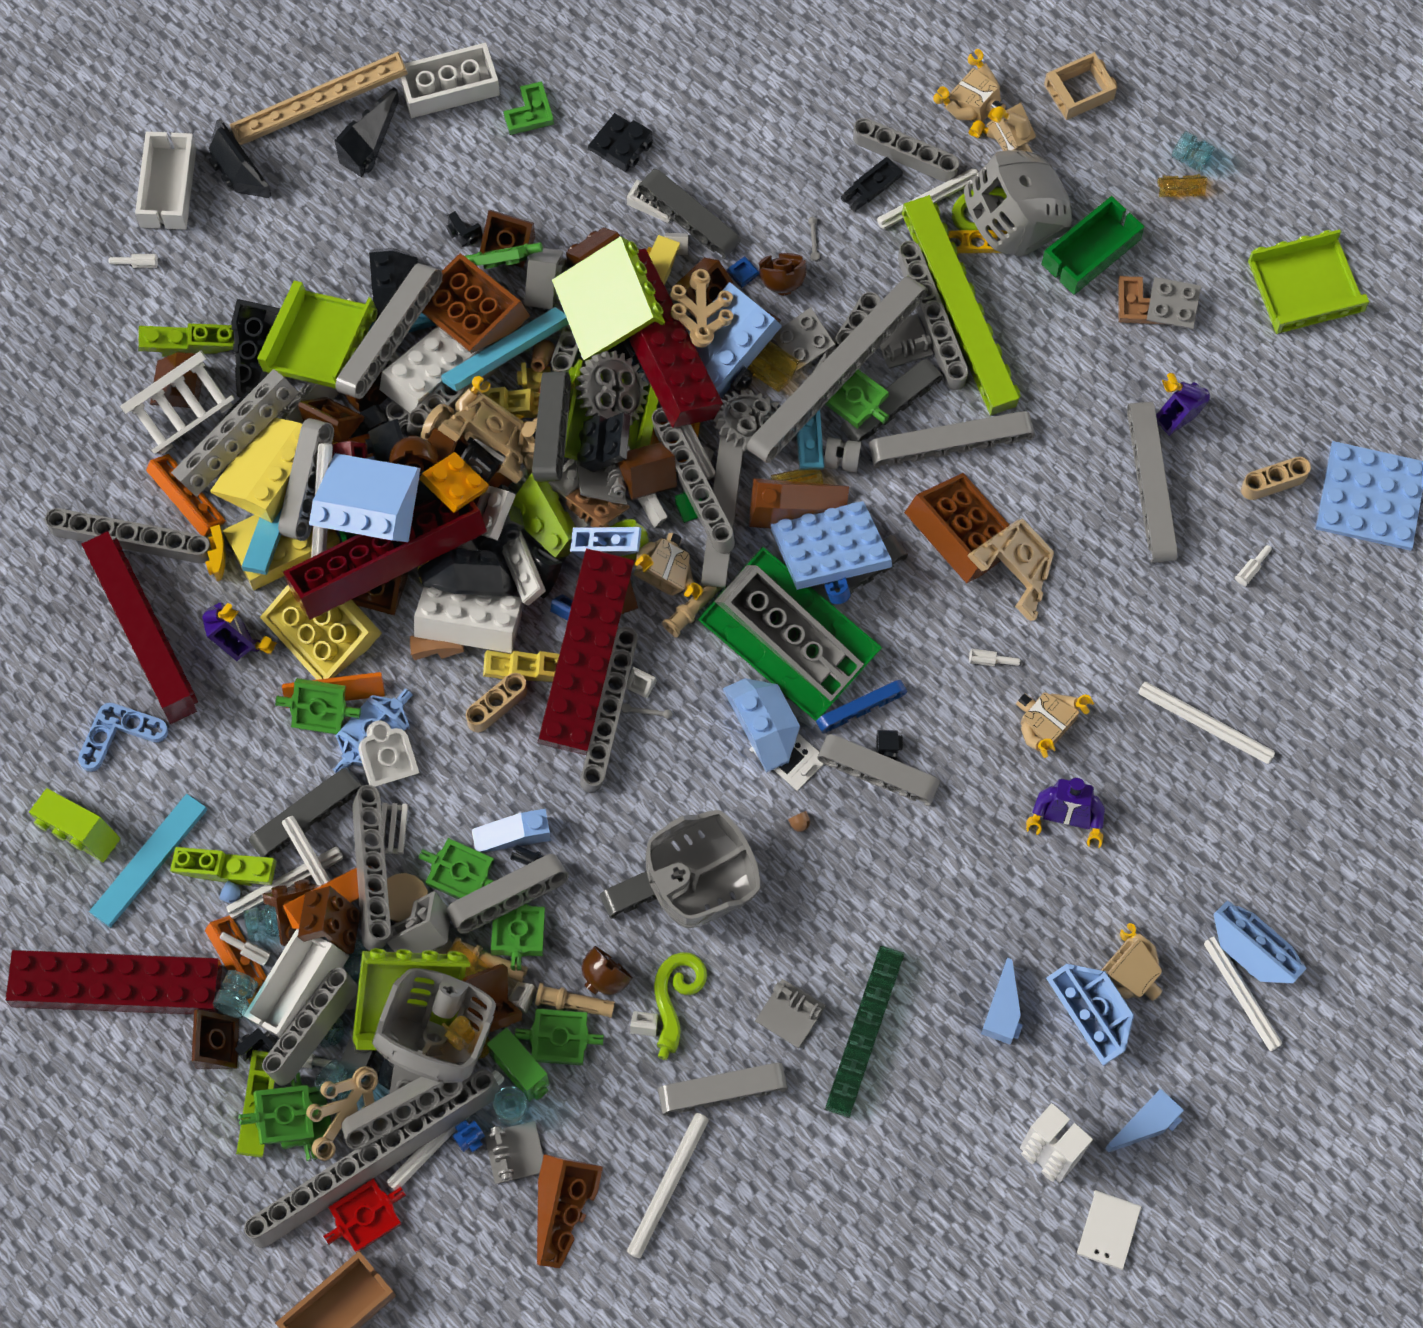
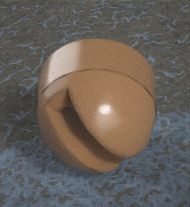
[788,811,810,832]

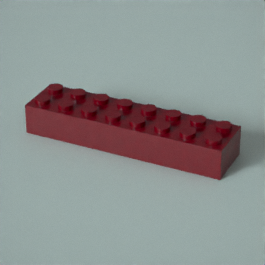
[628,248,723,428]
[283,500,487,620]
[81,531,198,725]
[537,548,634,755]
[5,950,223,1015]

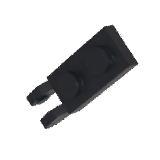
[841,157,903,212]

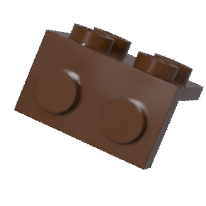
[262,880,320,947]
[297,886,360,955]
[462,964,522,1034]

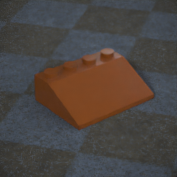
[421,253,530,354]
[904,473,1009,584]

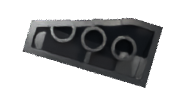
[334,87,399,177]
[231,299,280,397]

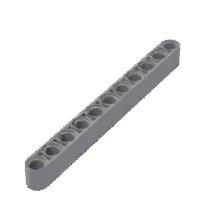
[747,275,928,463]
[244,1070,500,1248]

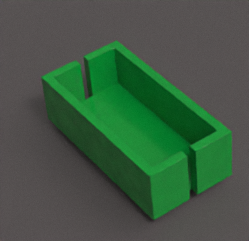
[1041,196,1145,295]

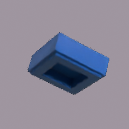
[727,256,760,288]

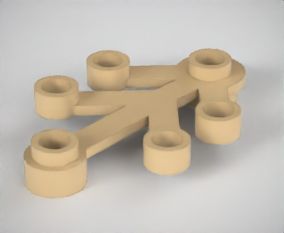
[670,269,733,348]
[306,1066,378,1161]

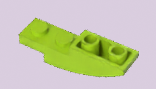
[138,323,234,357]
[170,847,277,887]
[236,1050,275,1158]

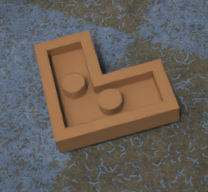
[1118,276,1163,324]

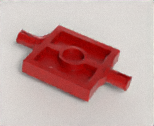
[323,1178,406,1253]

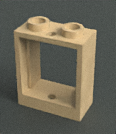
[1044,52,1117,120]

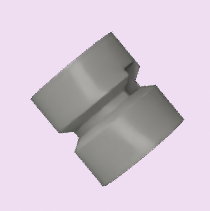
[824,437,861,473]

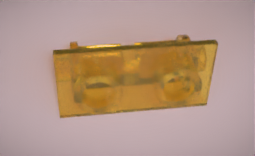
[1157,174,1207,197]
[442,1016,475,1053]

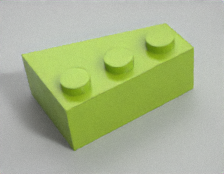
[513,473,576,558]
[28,788,121,863]

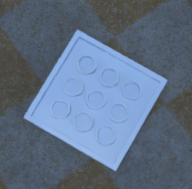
[1315,441,1423,551]
[771,501,892,590]

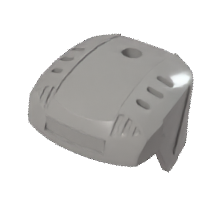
[964,150,1072,256]
[646,810,760,928]
[372,968,496,1083]

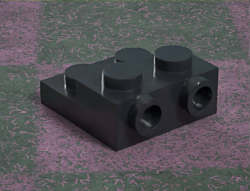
[588,113,653,172]
[577,412,631,472]
[476,484,525,554]

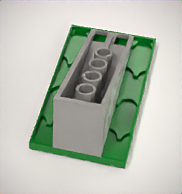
[697,547,882,721]

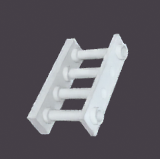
[120,350,235,454]

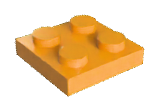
[419,452,489,513]

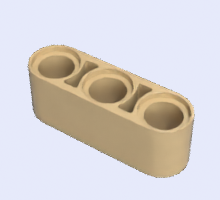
[1241,457,1311,500]
[466,673,527,733]

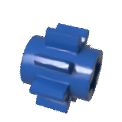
[452,1120,485,1153]

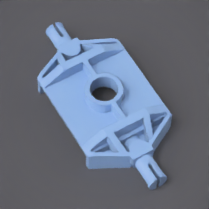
[333,689,413,773]

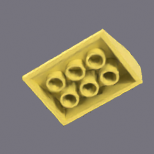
[210,418,302,523]
[222,515,340,591]
[260,585,382,680]

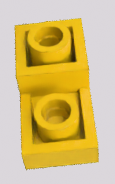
[205,525,226,581]

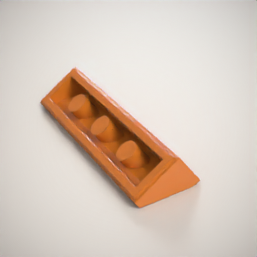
[146,454,226,537]
[282,672,385,708]
[283,866,374,929]
[205,915,267,1007]

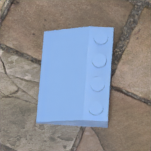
[688,282,782,398]
[309,453,421,542]

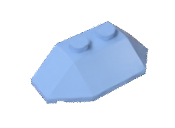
[723,678,800,773]
[1213,901,1307,983]
[1046,964,1134,1066]

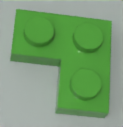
[503,81,554,135]

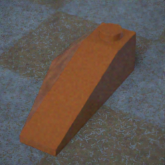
[748,478,849,529]
[537,1154,603,1268]

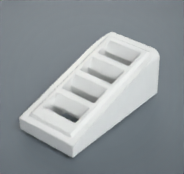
[627,179,671,223]

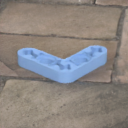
[78,703,168,772]

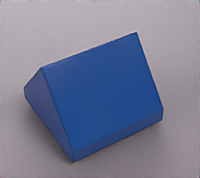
[550,594,573,621]

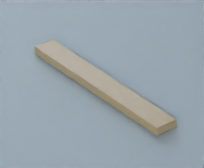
[229,51,408,145]

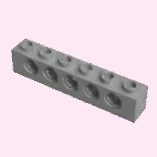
[171,369,299,497]

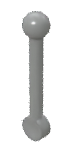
[808,216,820,261]
[621,703,673,719]

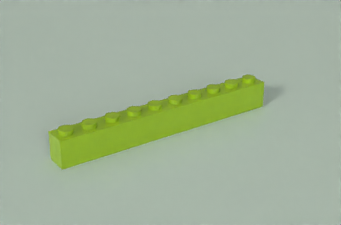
[902,195,1021,416]

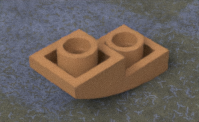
[410,635,464,660]

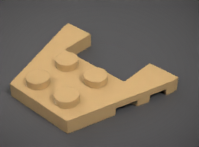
[438,395,524,484]
[968,518,1054,621]

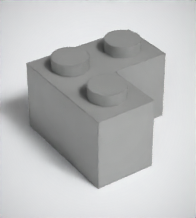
[524,248,566,309]
[387,891,451,953]

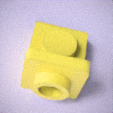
[517,362,551,392]

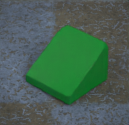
[675,492,702,523]

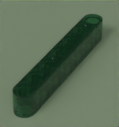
[825,945,905,1118]

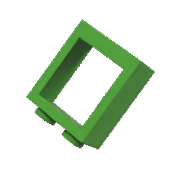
[487,1027,549,1102]

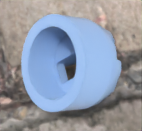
[219,881,241,903]

